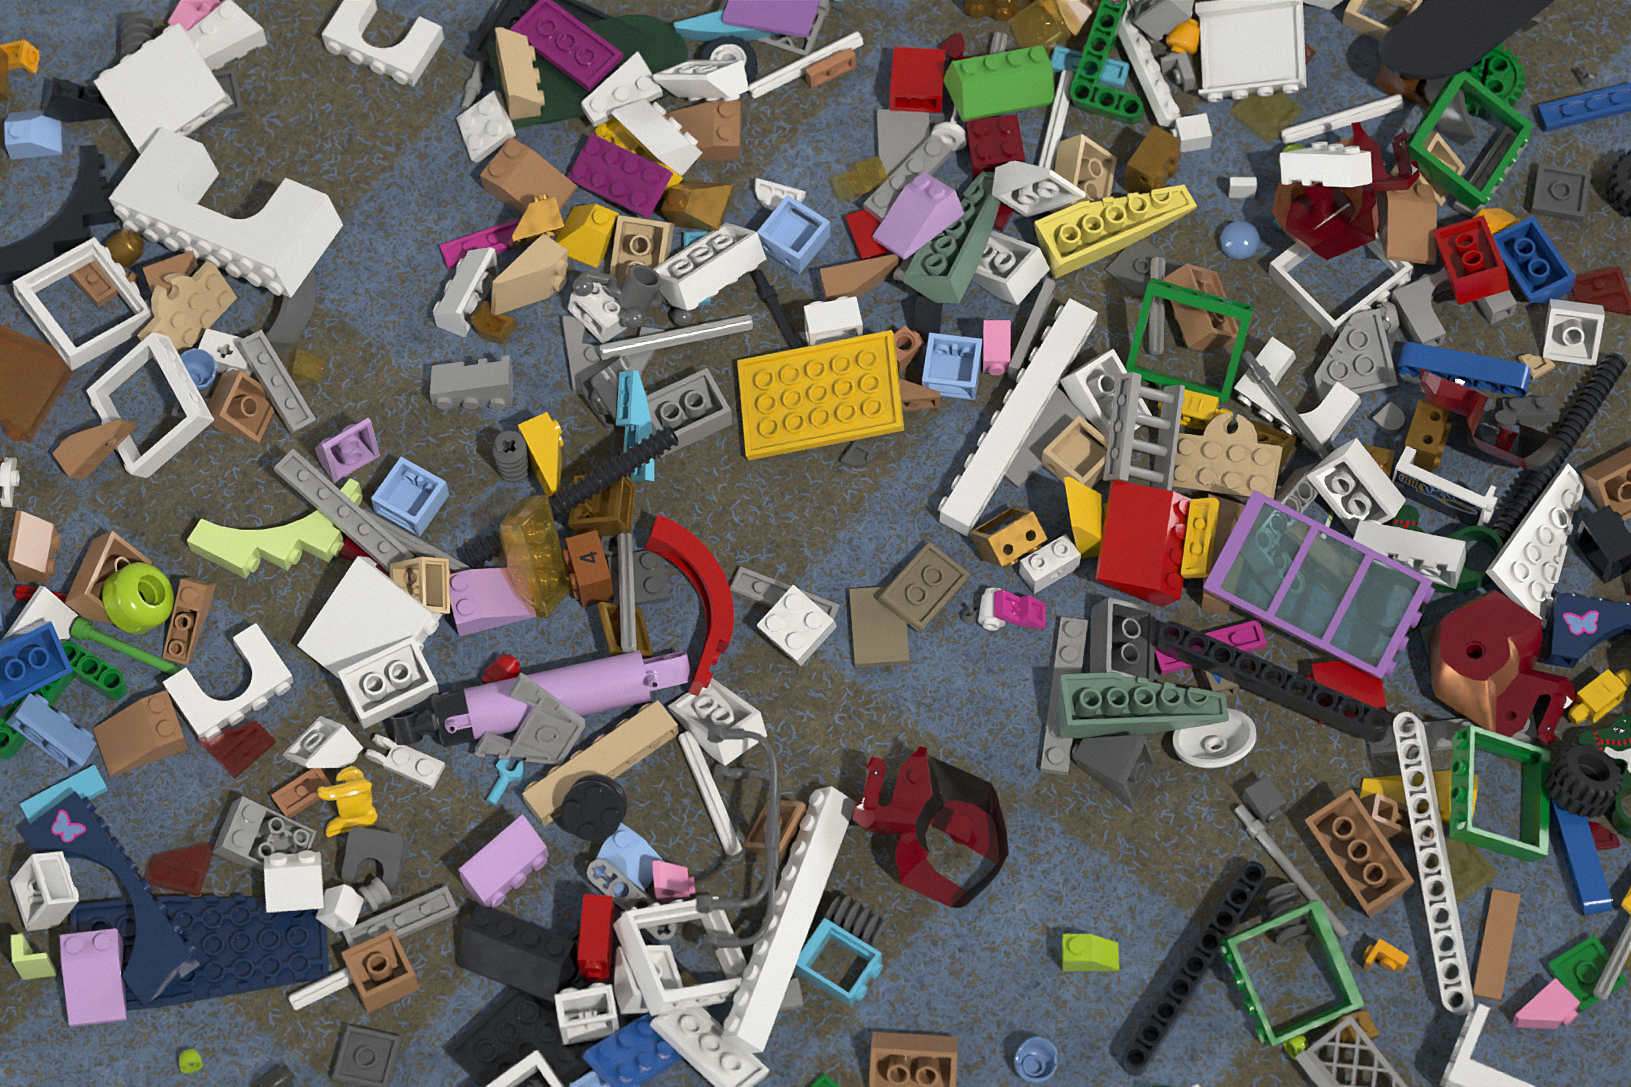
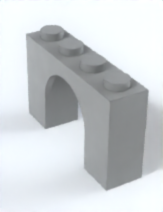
[1390,268,1517,347]

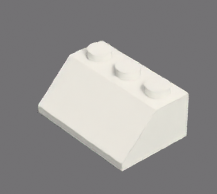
[653,60,749,101]
[612,99,703,175]
[433,247,499,337]
[1306,438,1406,536]
[338,636,439,729]

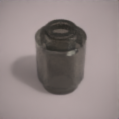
[253,1063,295,1087]

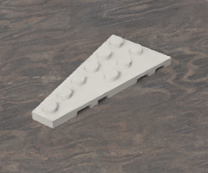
[1486,463,1585,629]

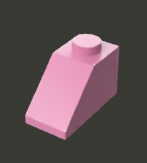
[168,0,222,32]
[983,320,1011,376]
[652,861,695,906]
[1512,978,1580,1029]

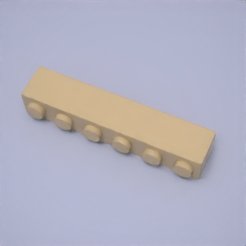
[522,700,679,828]

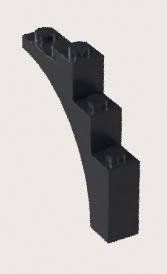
[0,144,117,285]

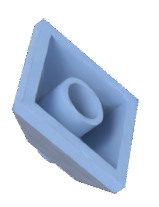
[4,110,62,159]
[594,823,665,898]

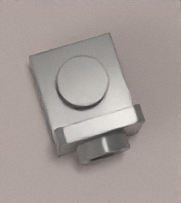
[1160,52,1195,92]

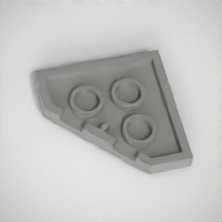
[1313,309,1398,403]

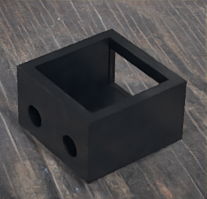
[1574,505,1631,584]

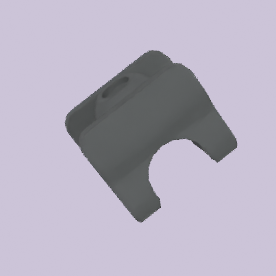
[580,356,650,428]
[342,827,409,891]

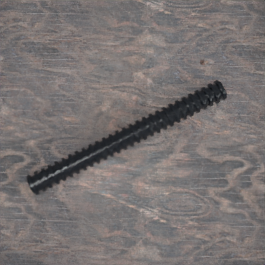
[1492,352,1627,545]
[463,424,679,569]

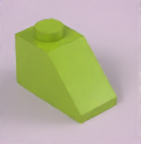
[1062,934,1119,972]

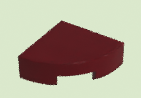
[939,32,965,61]
[1588,822,1620,850]

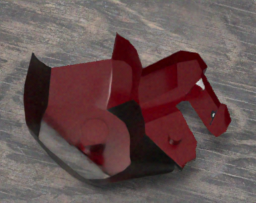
[1419,367,1564,472]
[852,746,1009,908]

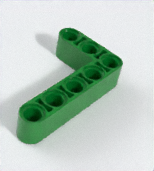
[1070,0,1143,125]
[0,641,128,760]

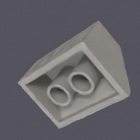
[646,368,732,458]

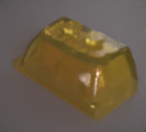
[499,495,572,618]

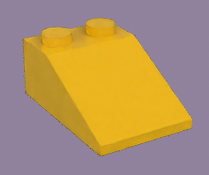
[518,412,564,498]
[1064,477,1107,558]

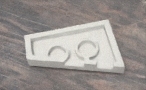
[582,52,662,127]

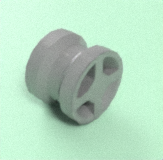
[357,877,392,913]

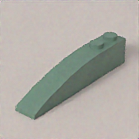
[903,172,1001,303]
[1057,672,1229,739]

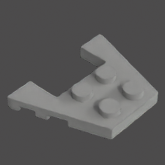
[563,316,665,394]
[474,673,585,765]

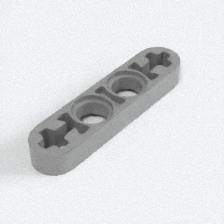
[587,858,678,940]

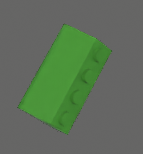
[943,45,1054,122]

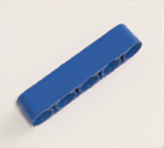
[1397,342,1531,397]
[1549,792,1612,916]

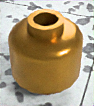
[105,229,145,268]

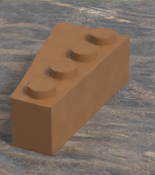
[1201,494,1246,617]

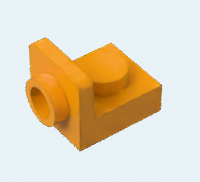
[0,39,40,74]
[1362,939,1409,973]

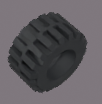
[1606,150,1631,218]
[1545,743,1624,818]

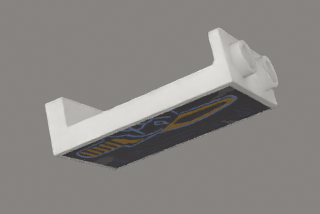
[1392,446,1498,526]

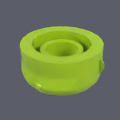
[102,562,174,634]

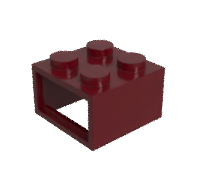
[966,115,1025,181]

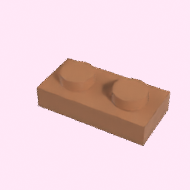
[806,47,856,89]
[271,768,332,818]

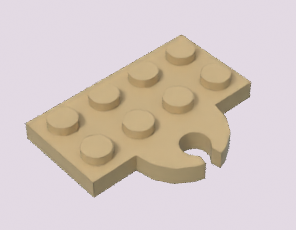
[137,260,237,368]
[1172,413,1283,500]

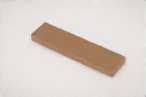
[1472,889,1521,1003]

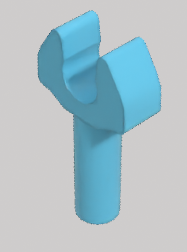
[486,758,524,806]

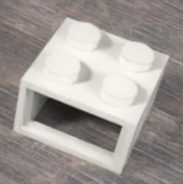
[804,296,863,346]
[757,585,837,666]
[10,851,79,931]
[555,983,620,1045]

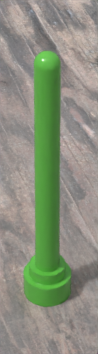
[70,617,193,677]

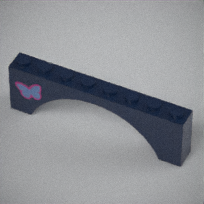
[1546,593,1631,669]
[21,791,200,1005]

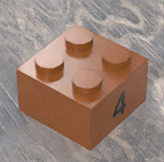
[562,530,614,607]

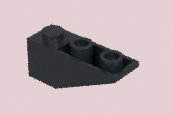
[43,77,117,123]

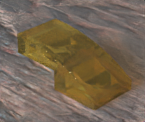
[831,156,888,203]

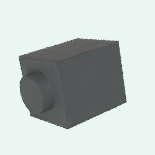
[1243,776,1287,824]

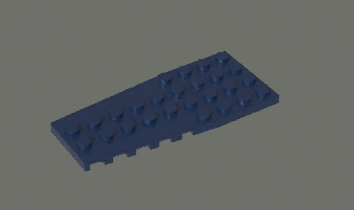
[71,894,330,1011]

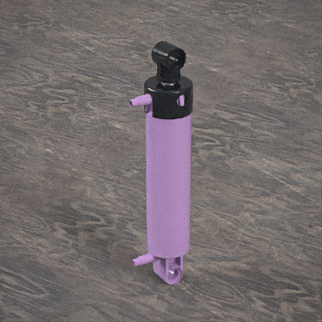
[390,650,692,747]

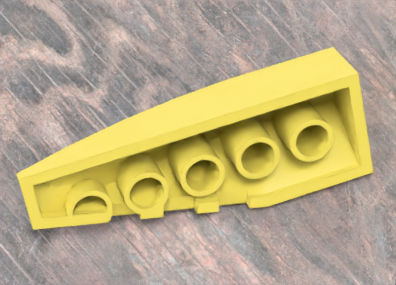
[1034,185,1197,279]

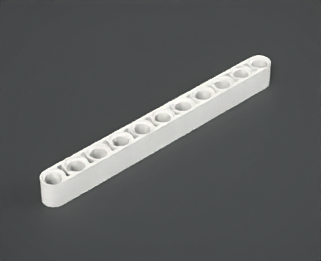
[1393,712,1474,1015]

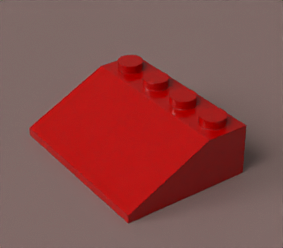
[1095,480,1191,607]

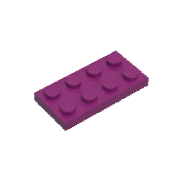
[511,0,623,92]
[567,133,673,219]

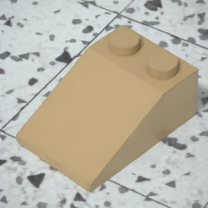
[607,215,675,289]
[491,234,568,316]

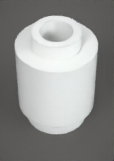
[978,588,1006,631]

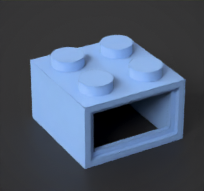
[757,195,830,274]
[922,333,983,400]
[371,457,449,537]

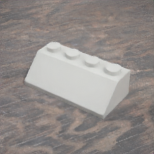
[653,222,766,311]

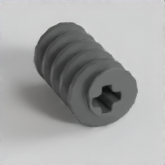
[120,11,154,61]
[493,431,531,482]
[1265,882,1312,946]
[825,894,889,949]

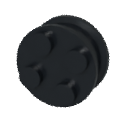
[561,774,628,841]

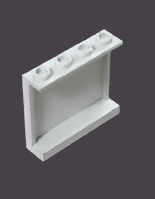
[1195,0,1306,102]
[94,23,233,154]
[297,556,442,679]

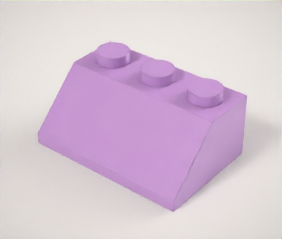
[459,815,549,908]

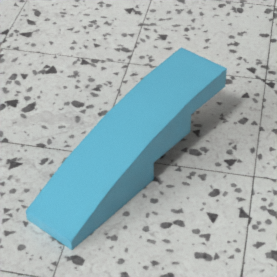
[674,10,782,41]
[616,370,654,483]

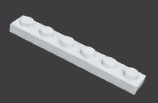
[1109,0,1181,128]

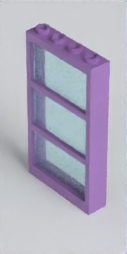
[1203,490,1435,681]

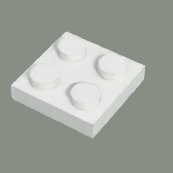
[457,91,516,162]

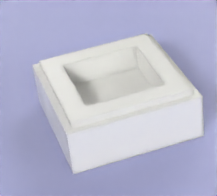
[1228,177,1257,198]

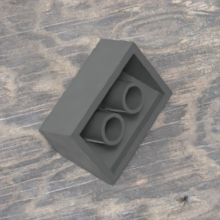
[1089,597,1156,682]

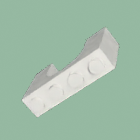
[322,0,444,86]
[1234,337,1361,453]
[163,623,293,742]

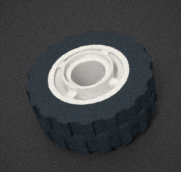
[701,35,758,85]

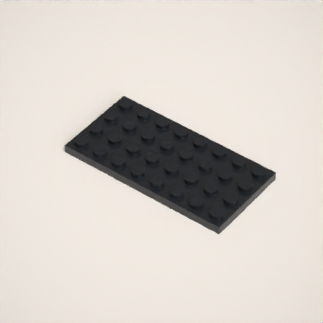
[446,901,690,1087]

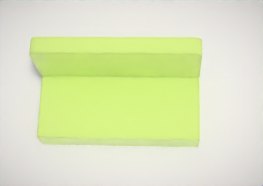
[11,934,56,980]

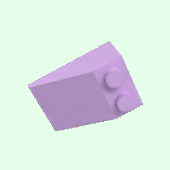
[873,172,964,260]
[315,418,380,482]
[449,567,538,637]
[60,929,127,1027]

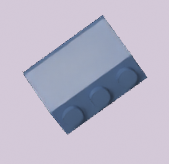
[6,693,97,773]

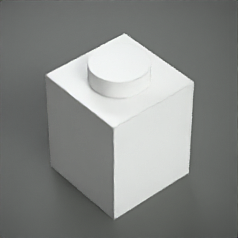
[1171,113,1212,152]
[316,884,364,933]

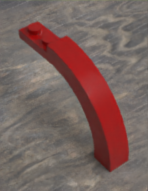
[644,514,734,696]

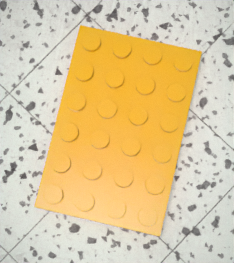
[737,330,904,460]

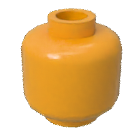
[1166,19,1201,55]

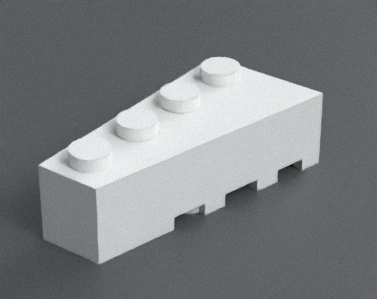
[187,0,267,70]
[1350,520,1466,589]

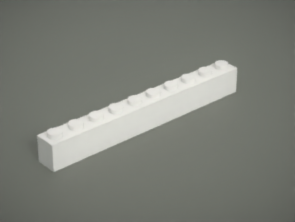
[938,298,1098,537]
[721,786,856,1054]

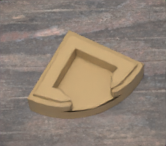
[1517,354,1555,381]

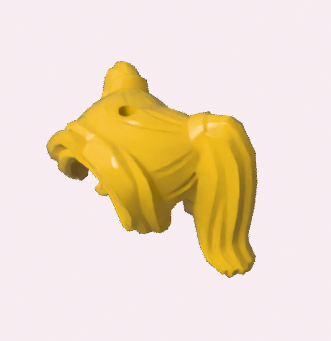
[317,766,378,838]

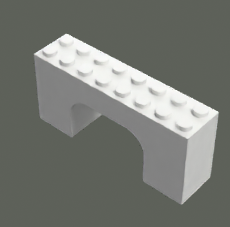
[109,127,343,298]

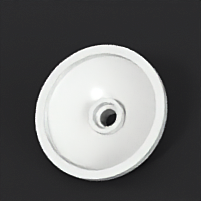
[1173,708,1257,768]

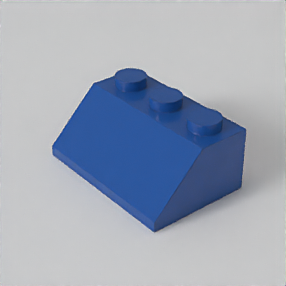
[1493,216,1576,303]
[0,621,73,707]

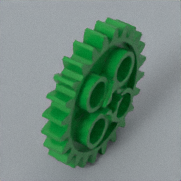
[1464,43,1526,118]

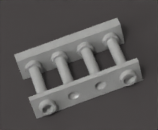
[1103,372,1185,491]

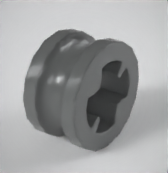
[600,535,618,559]

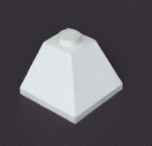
[282,716,363,768]
[614,945,683,1014]

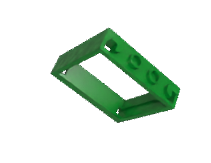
[1406,71,1534,210]
[1125,278,1255,404]
[1449,725,1551,862]
[1221,899,1365,1046]

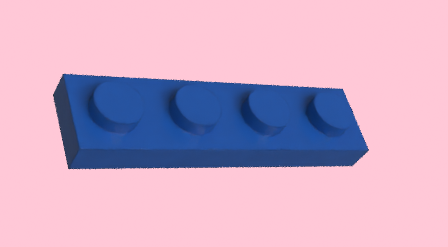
[1537,83,1631,132]

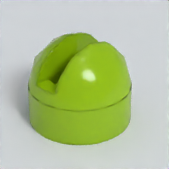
[1283,1034,1309,1060]
[179,1049,203,1073]

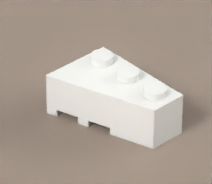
[1280,142,1372,187]

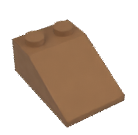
[664,100,741,161]
[480,137,578,213]
[1376,183,1437,265]
[93,690,189,777]

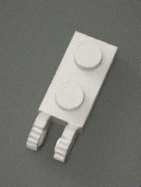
[364,734,445,789]

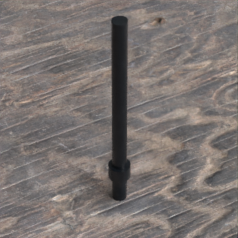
[753,270,803,349]

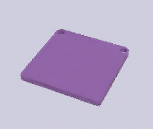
[722,0,821,37]

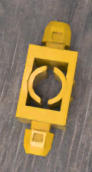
[1158,389,1233,431]
[1568,669,1631,724]

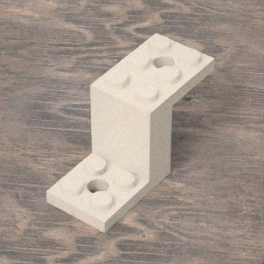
[1439,1004,1535,1087]

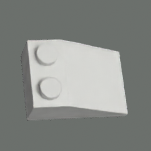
[992,161,1086,218]
[971,230,1050,305]
[1060,349,1152,439]
[668,678,767,766]

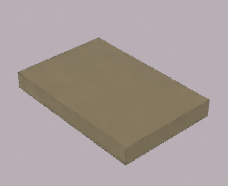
[878,541,971,634]
[849,586,910,668]

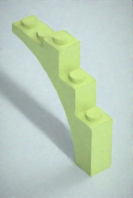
[187,479,363,579]

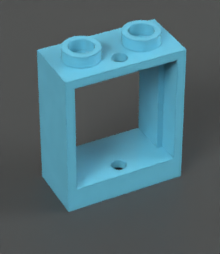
[794,918,883,1007]

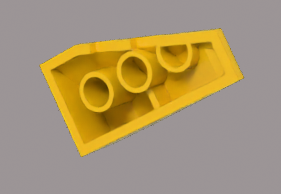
[595,117,683,200]
[1360,770,1478,824]

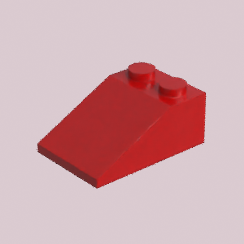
[1433,215,1510,305]

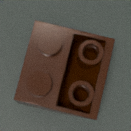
[1375,63,1431,107]

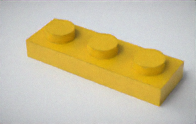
[1181,497,1220,579]

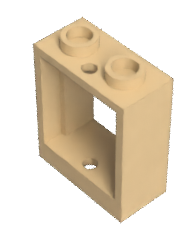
[1342,0,1422,41]

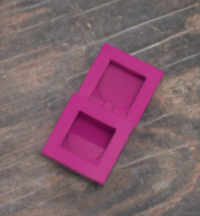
[994,589,1046,629]

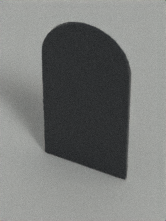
[1378,0,1555,79]

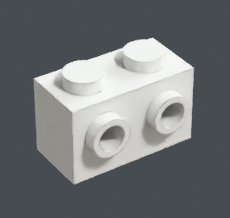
[568,282,627,343]

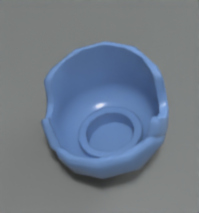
[1220,220,1260,260]
[180,348,217,392]
[1014,1036,1058,1084]

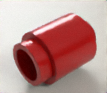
[480,654,521,684]

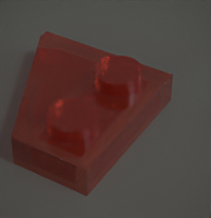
[1571,266,1631,316]
[198,721,276,779]
[146,843,214,897]

